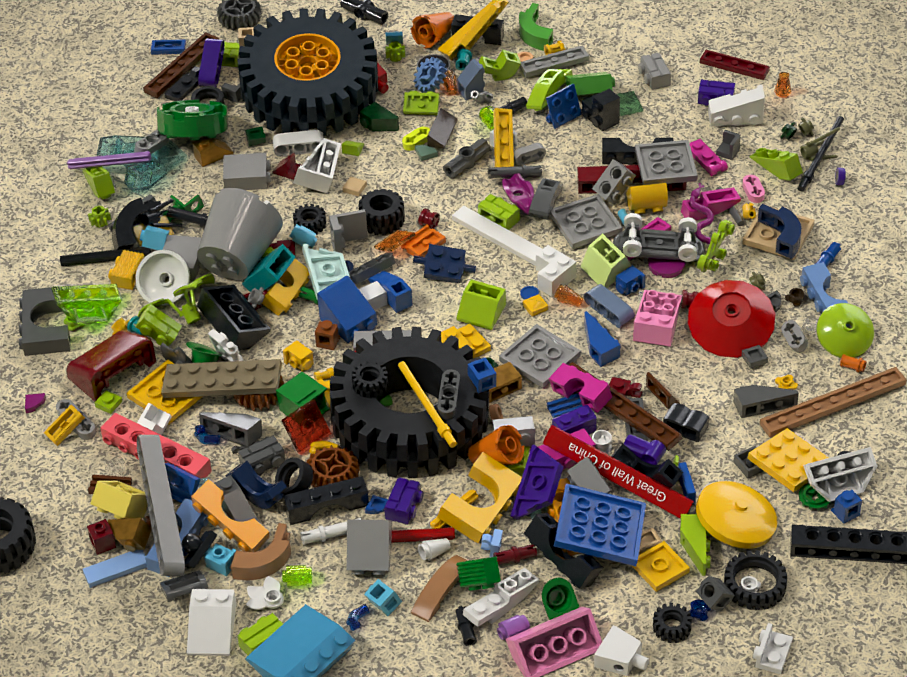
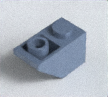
[457,58,485,101]

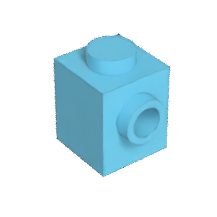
[140,225,169,250]

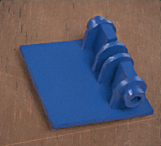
[546,84,582,129]

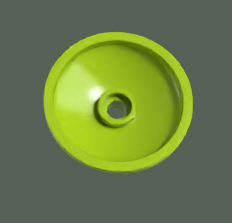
[816,303,874,358]

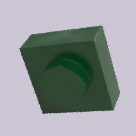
[245,126,266,146]

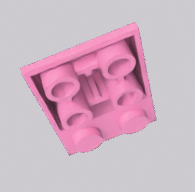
[633,290,682,347]

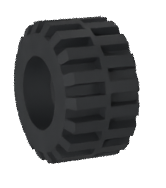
[358,189,405,236]

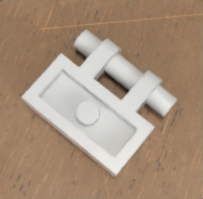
[208,329,244,362]

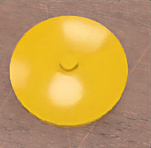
[696,481,777,549]

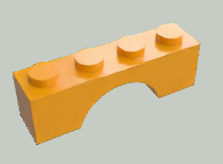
[191,479,269,552]

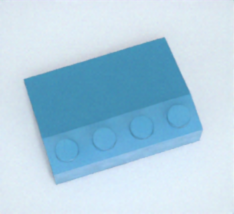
[245,604,355,677]

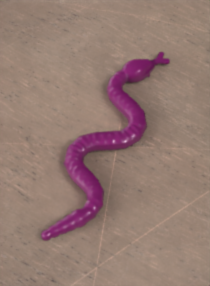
[689,183,715,259]

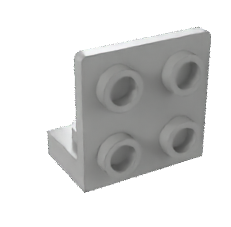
[329,210,368,253]

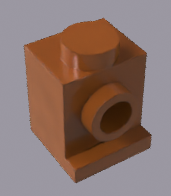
[315,320,340,350]

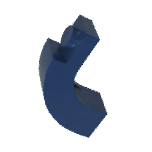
[758,204,802,259]
[225,461,287,509]

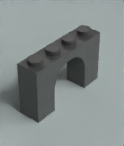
[19,285,71,356]

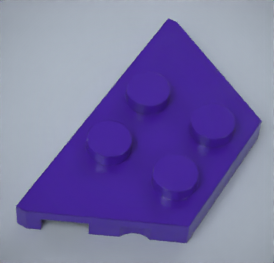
[510,445,564,520]

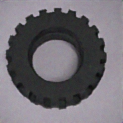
[0,497,36,574]

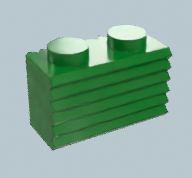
[456,556,501,591]

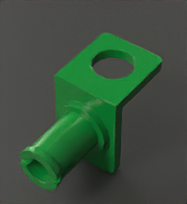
[162,194,204,223]

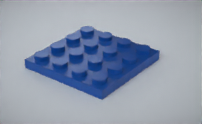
[554,484,646,566]

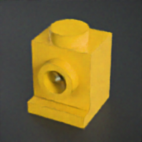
[283,340,314,372]

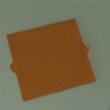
[374,230,416,252]

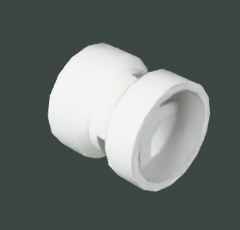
[592,430,612,455]

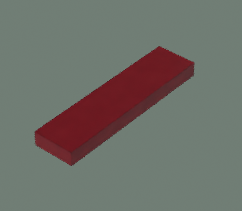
[699,49,770,80]

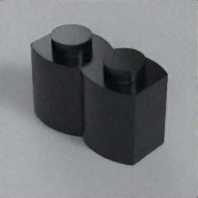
[663,403,710,442]

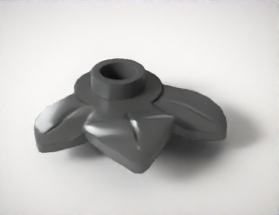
[160,343,192,364]

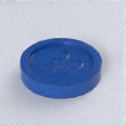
[520,286,539,300]

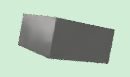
[733,446,763,479]

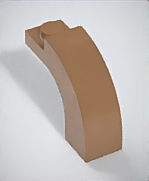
[231,523,291,580]

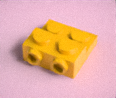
[441,323,491,358]

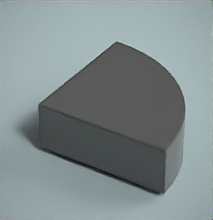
[767,290,781,313]

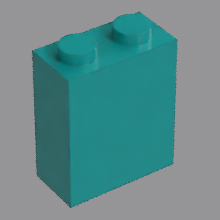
[242,244,296,292]

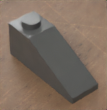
[733,385,799,418]
[199,412,262,447]
[214,475,259,522]

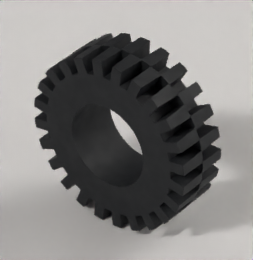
[330,327,489,478]

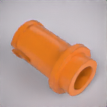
[840,354,867,373]

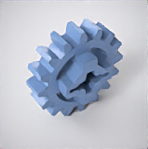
[413,57,447,93]

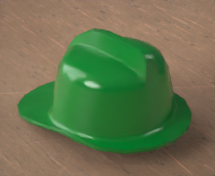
[186,342,223,363]
[541,577,579,620]

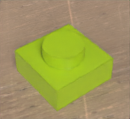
[94,390,123,414]

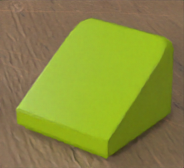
[341,140,364,156]

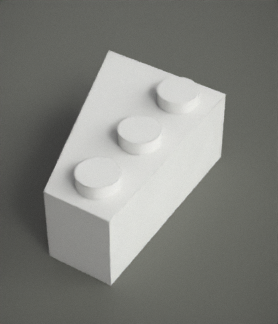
[708,84,765,127]
[293,138,341,193]

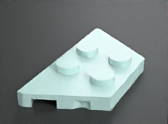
[302,244,350,300]

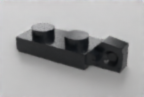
[165,67,200,101]

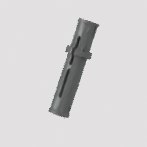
[487,164,542,179]

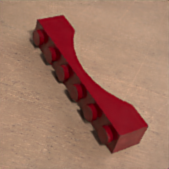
[577,165,687,194]

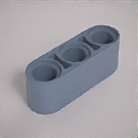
[584,284,635,328]

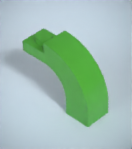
[519,3,553,51]

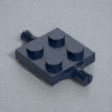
[413,244,476,283]

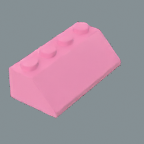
[506,607,602,677]

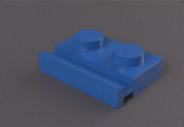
[165,463,200,503]

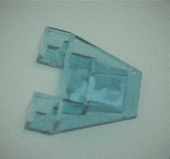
[97,135,187,192]

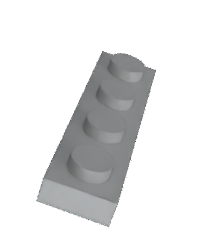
[520,45,589,78]

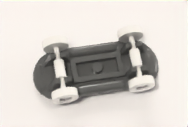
[613,213,705,262]

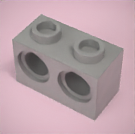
[592,159,636,204]

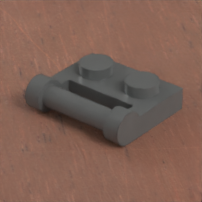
[160,570,209,602]

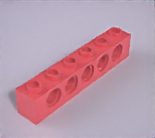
[100,413,212,485]

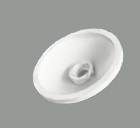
[136,250,190,306]

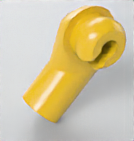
[742,203,756,220]

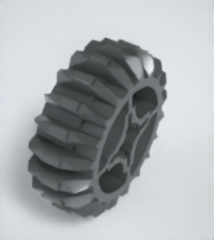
[217,0,262,31]

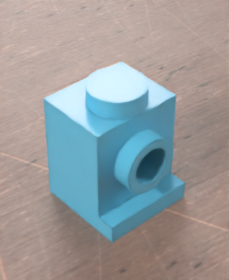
[204,543,236,577]
[364,579,402,616]

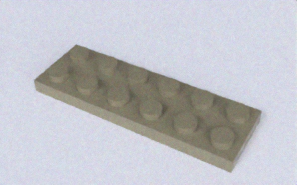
[161,359,282,398]

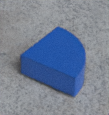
[365,495,388,514]

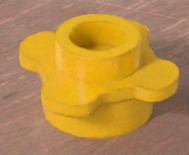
[111,317,130,335]
[775,374,798,390]

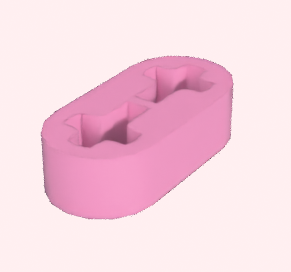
[742,174,765,203]

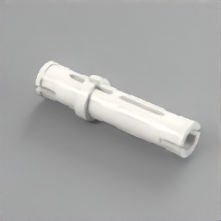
[300,518,361,545]

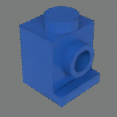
[616,265,646,296]
[468,357,496,393]
[831,490,862,524]

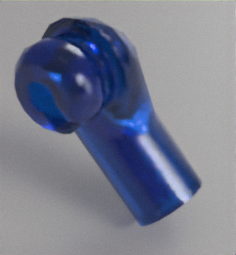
[194,425,220,445]
[346,604,370,631]

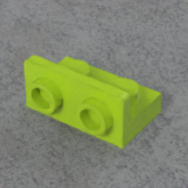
[403,91,440,115]

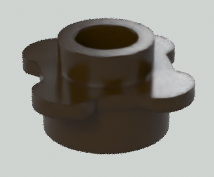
[785,288,808,307]

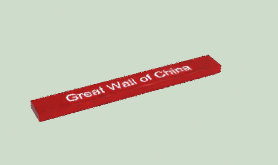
[542,425,694,519]

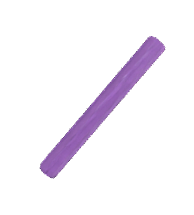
[67,151,152,169]

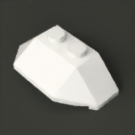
[803,447,877,502]

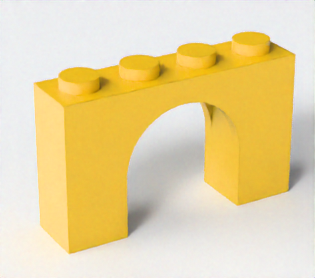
[437,452,522,543]

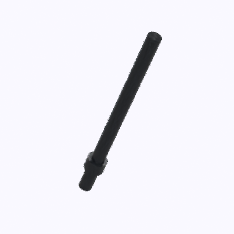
[797,116,844,192]

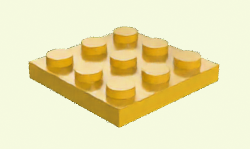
[127,360,203,425]
[747,428,829,492]

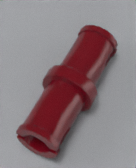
[493,544,537,566]

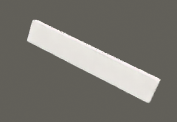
[452,206,542,266]

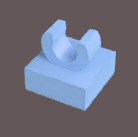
[481,529,503,557]

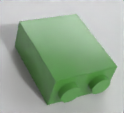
[565,72,615,95]

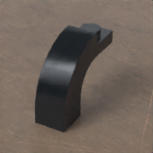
[112,198,161,249]
[611,443,683,488]

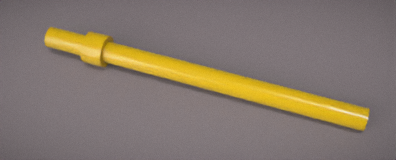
[398,361,457,448]

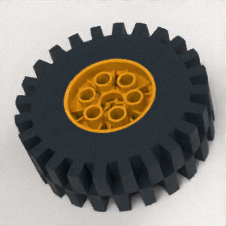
[238,8,378,136]

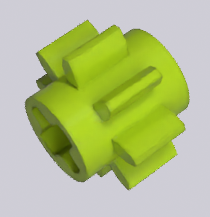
[385,41,406,62]
[88,206,112,228]

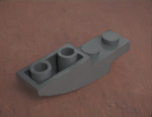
[529,178,563,217]

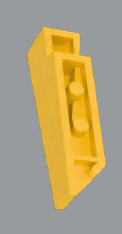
[438,0,509,61]

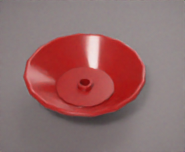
[688,280,776,358]

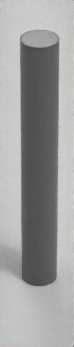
[716,187,745,226]

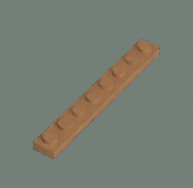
[759,367,907,438]

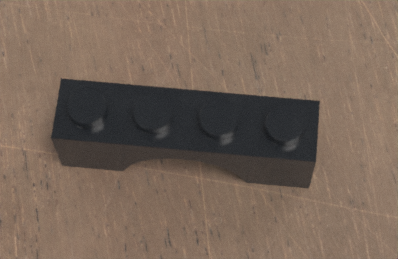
[602,138,674,165]
[283,476,369,525]
[523,513,604,589]

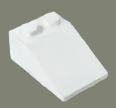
[187,589,237,656]

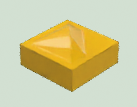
[523,294,548,317]

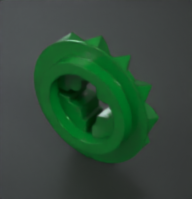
[799,484,831,511]

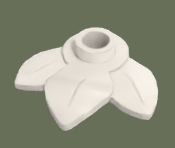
[246,576,284,610]

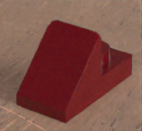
[272,153,302,180]

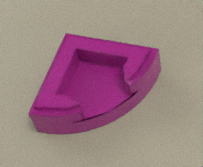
[25,393,46,413]

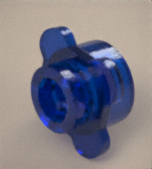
[689,599,711,621]

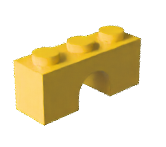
[262,259,310,316]

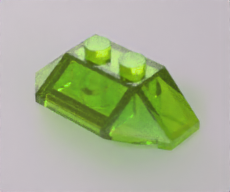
[51,284,122,325]

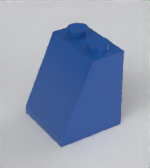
[317,276,377,343]

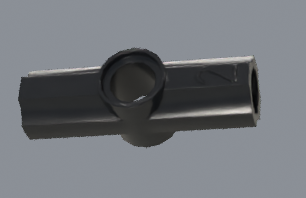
[340,0,389,25]

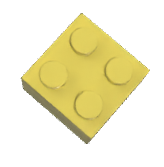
[90,481,148,519]

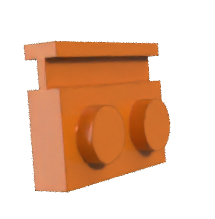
[401,225,446,257]

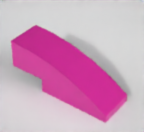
[681,187,741,221]

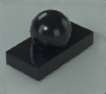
[182,530,217,569]

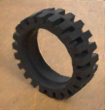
[724,550,787,610]

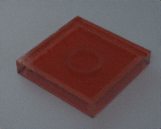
[281,400,332,455]

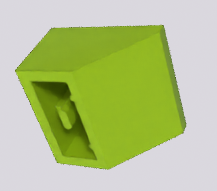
[456,279,506,330]

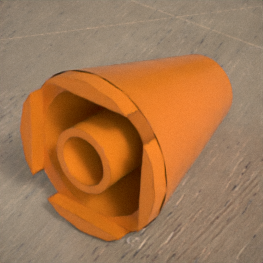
[411,12,454,48]
[468,425,524,465]

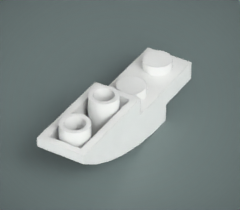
[463,568,539,627]

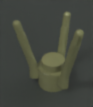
[800,127,840,161]

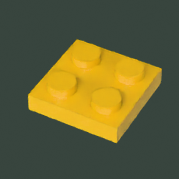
[631,541,690,592]

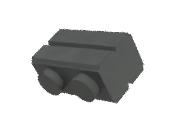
[238,435,286,475]

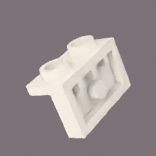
[753,623,793,674]

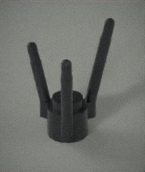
[141,199,182,228]

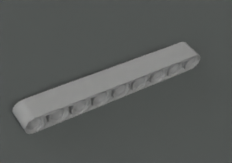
[137,435,185,576]

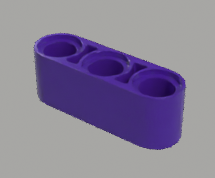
[198,38,225,87]

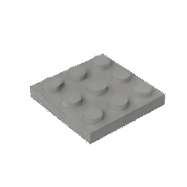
[635,140,698,185]
[549,194,622,249]
[499,324,581,388]

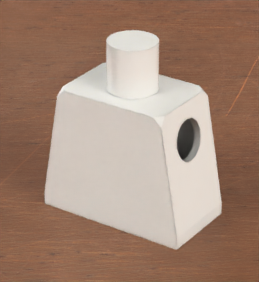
[594,625,649,676]

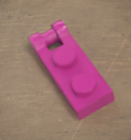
[689,139,728,176]

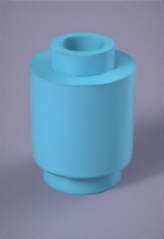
[289,224,317,248]

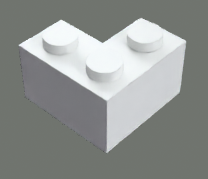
[536,245,576,297]

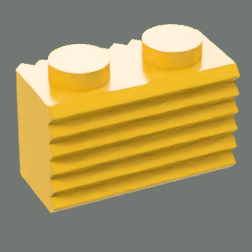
[108,250,144,290]

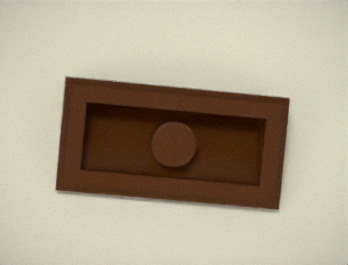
[646,372,680,409]

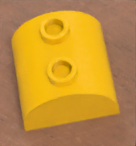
[626,183,668,214]

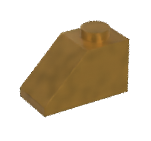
[192,137,234,167]
[489,362,522,403]
[108,518,152,552]

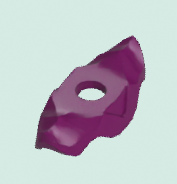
[502,173,534,214]

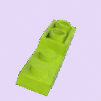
[526,69,573,111]

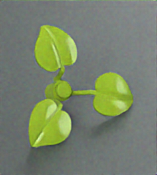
[138,273,215,325]

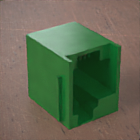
[276,372,330,428]

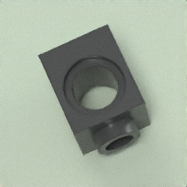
[695,576,735,611]

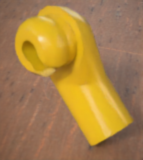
[309,441,339,454]

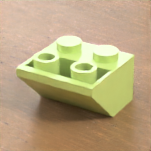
[580,234,632,288]

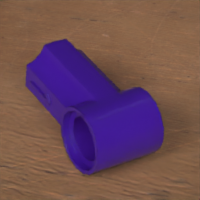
[624,435,666,465]

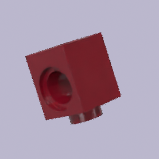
[87,519,116,555]

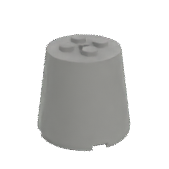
[197,188,283,281]

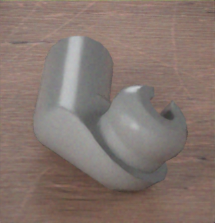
[471,90,493,104]

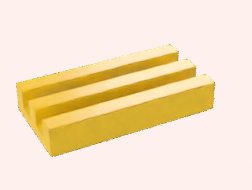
[44,405,85,446]

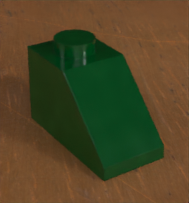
[360,102,399,132]

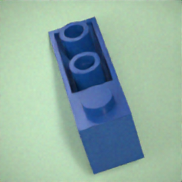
[368,271,413,313]
[584,311,621,367]

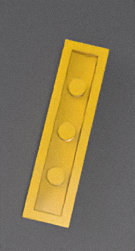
[493,108,514,167]

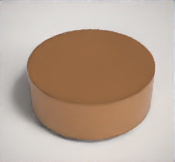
[489,403,503,422]

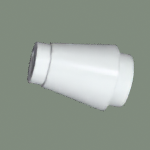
[418,538,451,561]

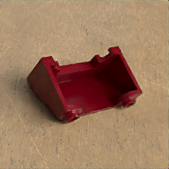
[66,330,157,402]

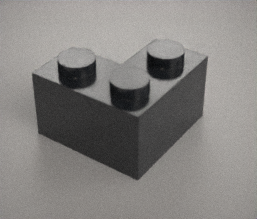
[581,88,620,131]

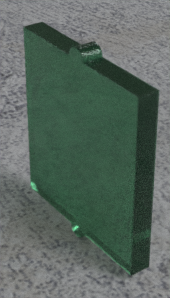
[617,91,643,116]

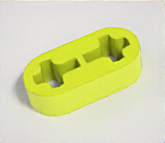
[402,126,430,151]

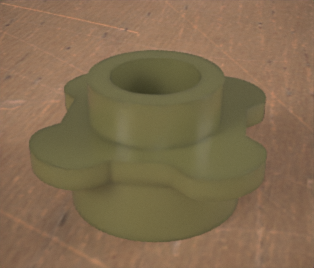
[798,117,814,136]
[749,272,766,290]

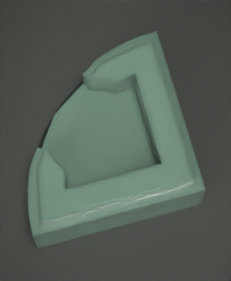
[415,145,438,161]

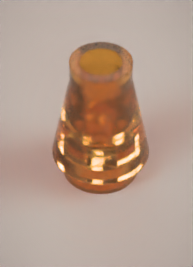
[442,70,458,95]
[774,72,792,97]
[554,284,584,308]

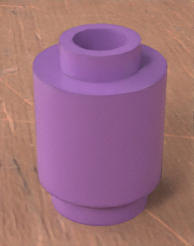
[497,615,530,641]

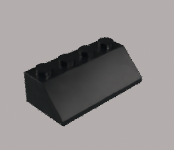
[197,285,271,351]

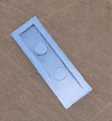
[82,550,147,588]

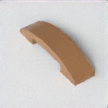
[411,555,468,622]

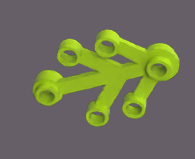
[697,220,735,273]

